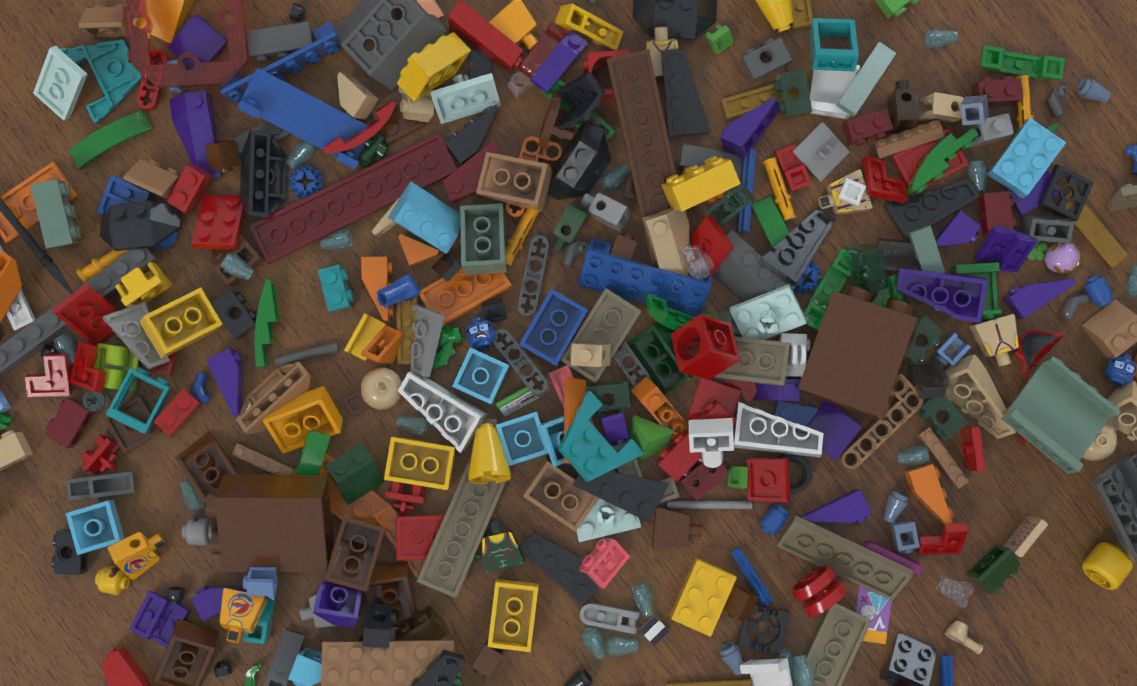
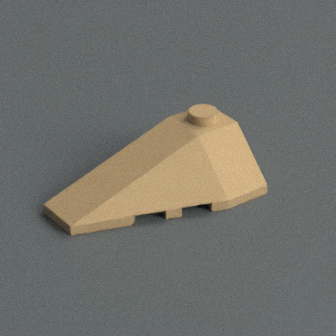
[642,208,689,276]
[933,354,1016,439]
[1107,380,1137,441]

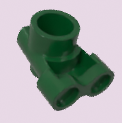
[359,134,390,168]

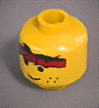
[95,565,130,595]

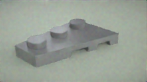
[102,302,170,370]
[411,304,445,377]

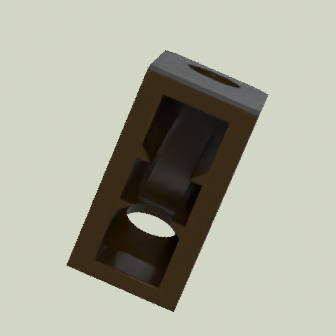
[888,80,919,134]

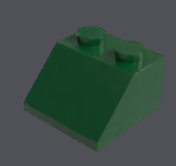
[325,443,384,505]
[966,544,1021,595]

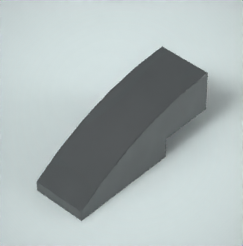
[679,144,743,178]
[65,471,135,501]

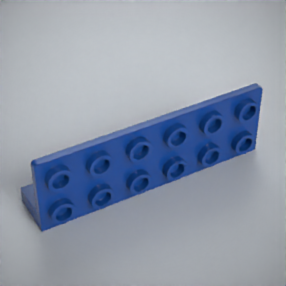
[218,22,342,103]
[237,68,368,169]
[579,238,713,317]

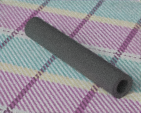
[275,342,340,367]

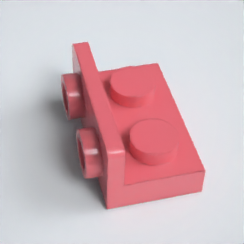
[578,537,630,589]

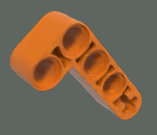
[506,136,562,219]

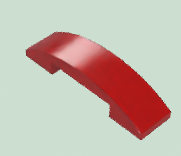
[322,99,396,153]

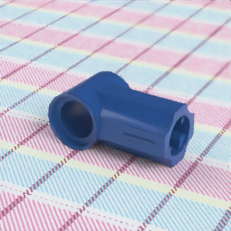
[377,274,421,308]

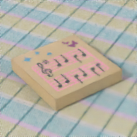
[1004,515,1048,558]

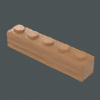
[874,120,944,159]
[916,427,969,489]
[232,443,295,475]

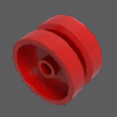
[791,564,847,617]

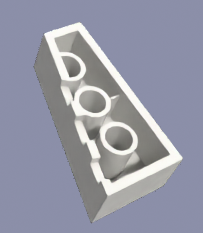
[398,371,487,453]
[734,402,824,458]

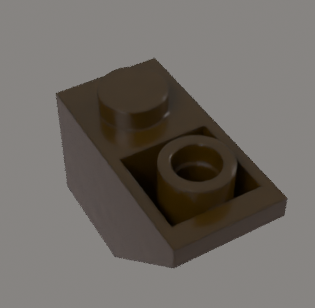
[395,606,447,641]

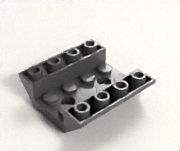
[335,0,449,91]
[1089,452,1137,564]

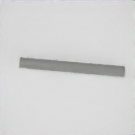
[667,500,753,509]

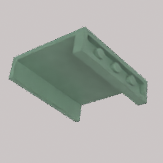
[1001,357,1121,474]

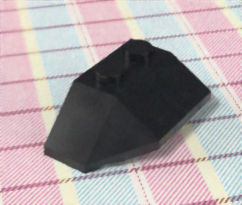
[632,0,717,40]
[547,119,611,200]
[240,130,288,218]
[100,201,182,251]

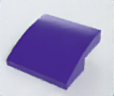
[168,14,229,75]
[1001,170,1059,216]
[975,226,1037,272]
[806,401,862,461]
[129,591,191,648]

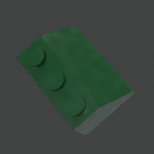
[627,322,693,395]

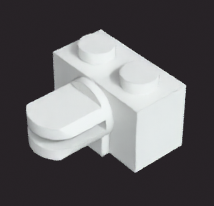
[778,333,810,377]
[689,418,734,468]

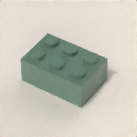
[30,179,82,249]
[460,204,507,275]

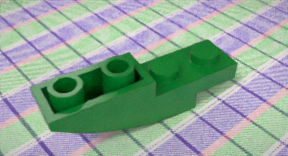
[907,128,979,194]

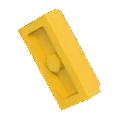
[344,313,387,361]

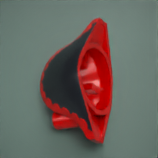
[1014,330,1065,375]

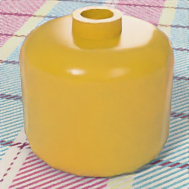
[1082,542,1133,590]

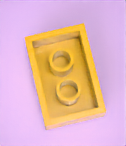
[397,32,471,102]
[661,156,740,212]
[140,288,223,359]
[384,436,456,490]
[670,557,737,637]
[488,579,539,652]

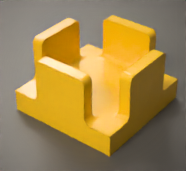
[115,262,173,307]

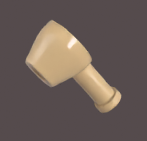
[944,620,983,654]

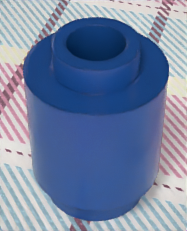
[1083,274,1114,307]
[759,503,789,536]

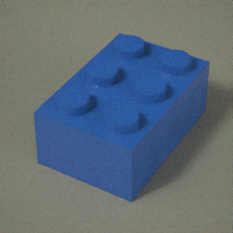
[519,289,588,366]

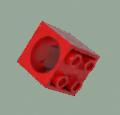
[583,50,631,103]
[671,314,740,380]

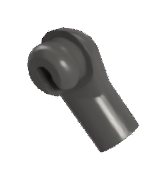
[1047,85,1068,118]
[562,240,589,267]
[1061,293,1089,320]

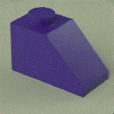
[935,211,981,248]
[753,379,800,401]
[601,412,629,446]

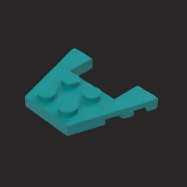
[60,40,143,124]
[558,391,644,482]

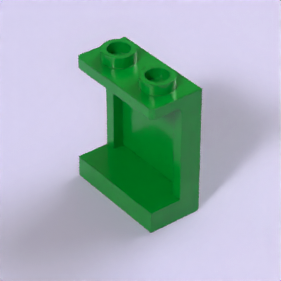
[951,263,1002,321]

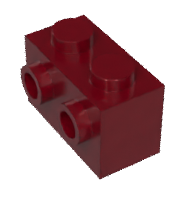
[971,76,1023,107]
[841,109,893,146]
[978,191,1016,238]
[45,398,96,448]
[679,457,729,501]

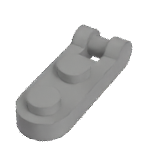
[580,603,640,634]

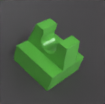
[705,25,734,55]
[728,466,748,489]

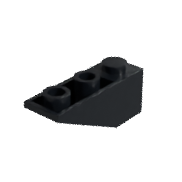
[445,105,499,166]

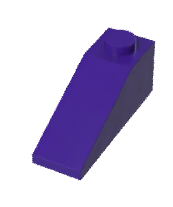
[530,30,588,93]
[721,98,779,159]
[1003,279,1077,319]
[206,348,243,417]
[799,489,872,524]
[191,585,247,621]

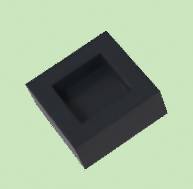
[482,297,508,323]

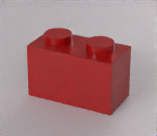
[167,164,214,213]
[153,389,200,439]

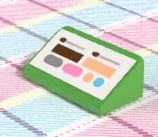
[496,387,540,417]

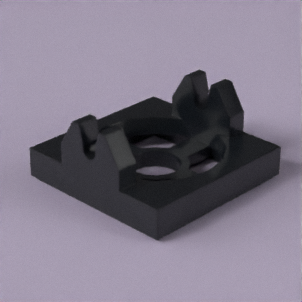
[1038,164,1094,221]
[737,604,789,654]

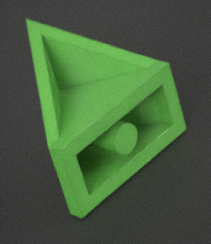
[628,415,674,464]

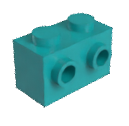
[318,265,354,313]

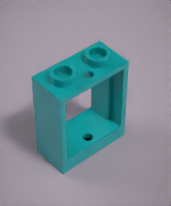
[809,18,859,72]
[106,367,173,434]

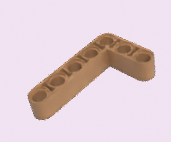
[838,374,923,469]

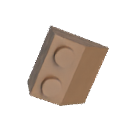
[79,4,135,39]
[123,159,180,200]
[1081,299,1137,358]

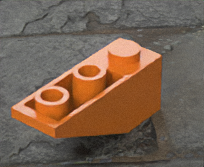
[361,257,394,322]
[630,377,689,439]
[904,463,954,525]

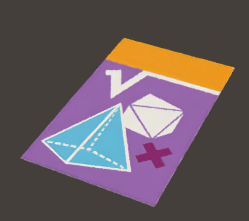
[856,586,892,644]

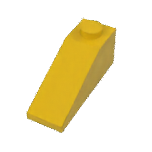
[554,4,624,51]

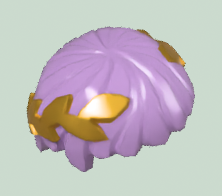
[1044,242,1081,274]

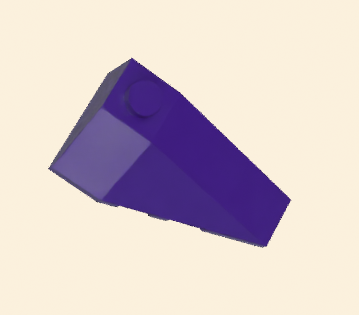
[170,90,222,179]
[897,268,988,323]
[313,579,362,628]

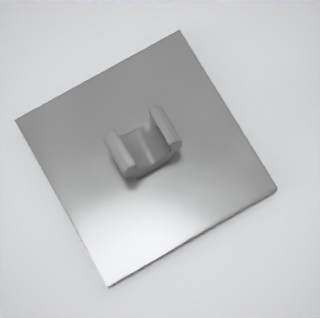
[792,122,850,182]

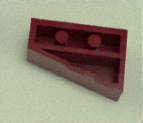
[443,139,501,204]

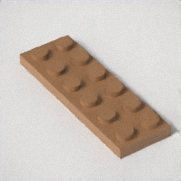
[321,640,454,686]

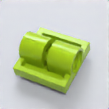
[94,343,141,391]

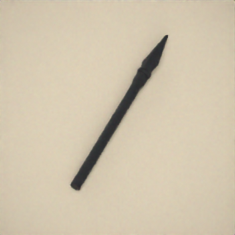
[0,197,73,294]

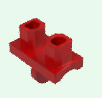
[81,435,120,475]
[385,481,426,516]

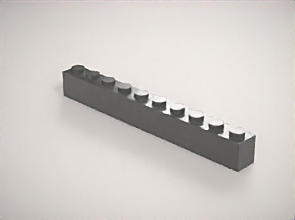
[0,247,162,380]

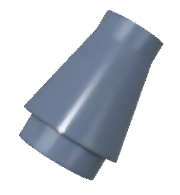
[1076,77,1111,103]
[883,490,909,524]
[719,642,743,676]

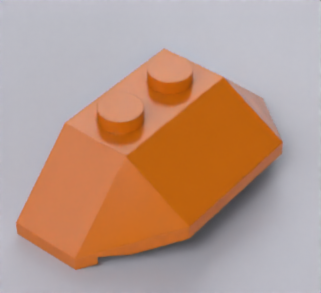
[0,251,22,323]

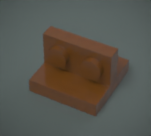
[538,89,575,148]

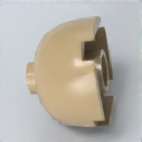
[361,367,402,410]
[1082,422,1117,461]

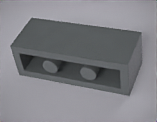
[246,22,314,63]

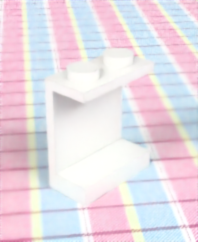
[807,61,860,120]
[740,658,793,686]

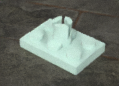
[33,46,88,121]
[430,73,501,124]
[730,284,807,340]
[576,498,641,542]

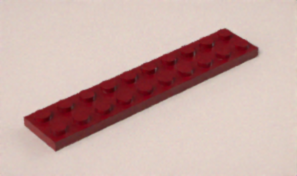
[249,133,457,264]

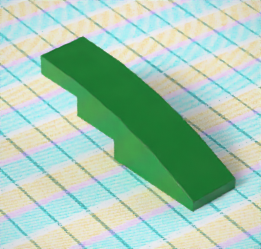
[254,279,280,367]
[292,430,330,475]

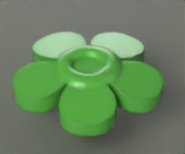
[1027,240,1047,261]

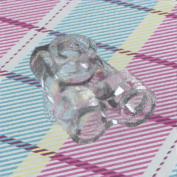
[507,62,537,97]
[681,246,714,279]
[936,577,974,608]

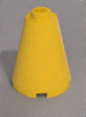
[755,0,794,32]
[468,423,511,484]

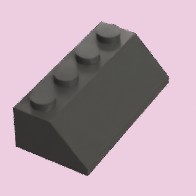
[714,230,796,302]

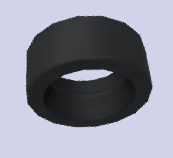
[778,454,812,494]

